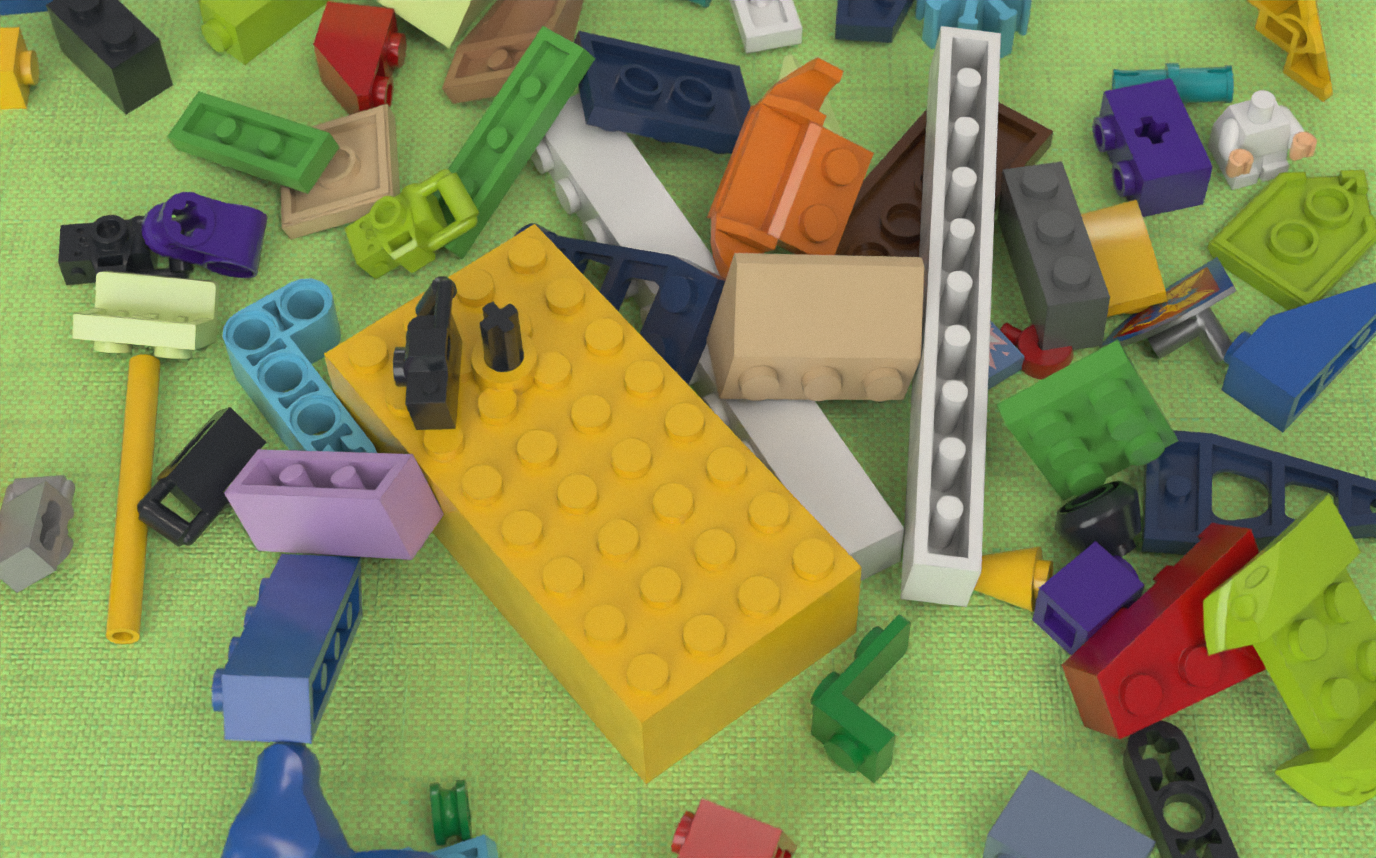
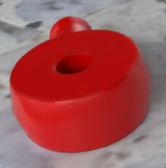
[1000,322,1074,380]

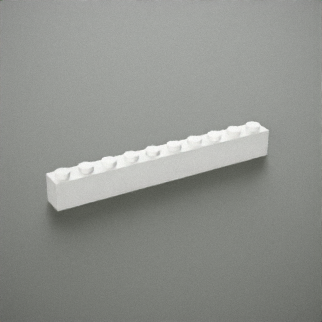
[901,26,1001,607]
[531,93,904,581]

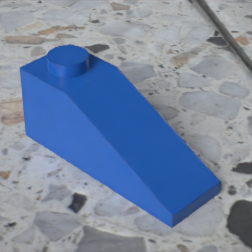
[1222,282,1376,433]

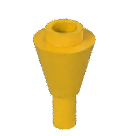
[974,546,1054,612]

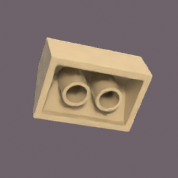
[707,253,925,402]

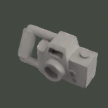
[0,475,75,593]

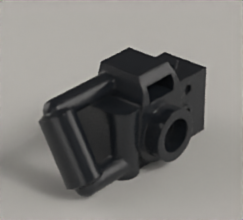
[58,215,194,285]
[393,276,462,430]
[137,407,266,547]

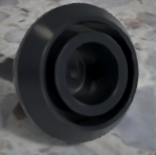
[1055,481,1142,557]

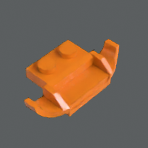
[707,58,874,279]

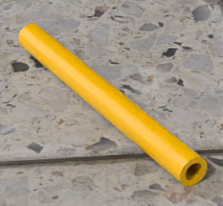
[106,354,161,644]

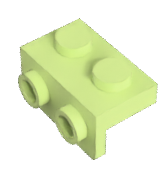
[72,271,219,359]

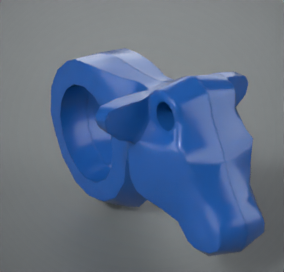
[220,742,439,858]

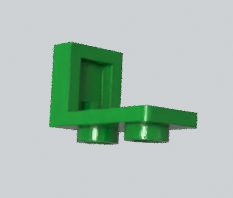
[810,614,911,783]

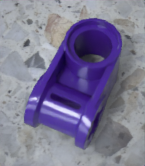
[142,192,268,278]

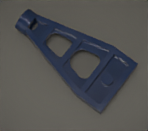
[515,223,726,385]
[1141,430,1376,555]

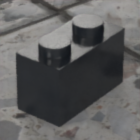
[46,0,173,115]

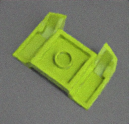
[1203,494,1376,807]

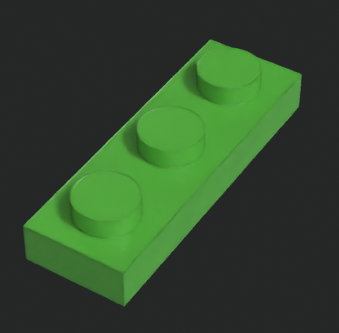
[167,91,340,194]

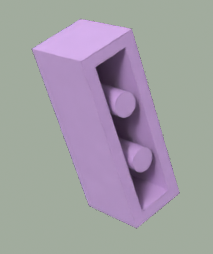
[224,449,444,560]

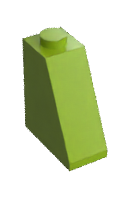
[197,0,330,65]

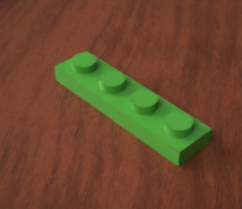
[433,26,595,259]

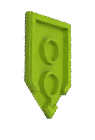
[1207,170,1376,310]

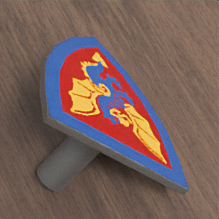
[1099,257,1237,362]

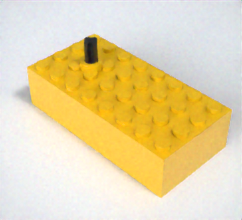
[324,224,862,784]

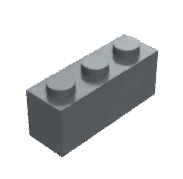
[998,161,1110,350]

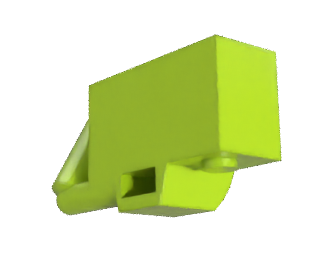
[344,169,479,279]

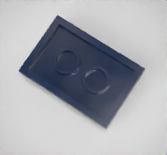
[574,31,750,154]

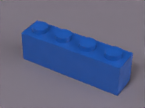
[212,554,362,744]

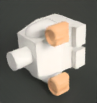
[1208,90,1317,190]

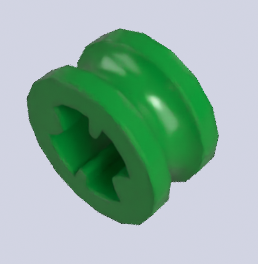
[430,779,472,846]

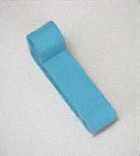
[223,278,377,453]

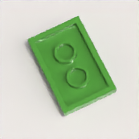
[996,339,1179,501]

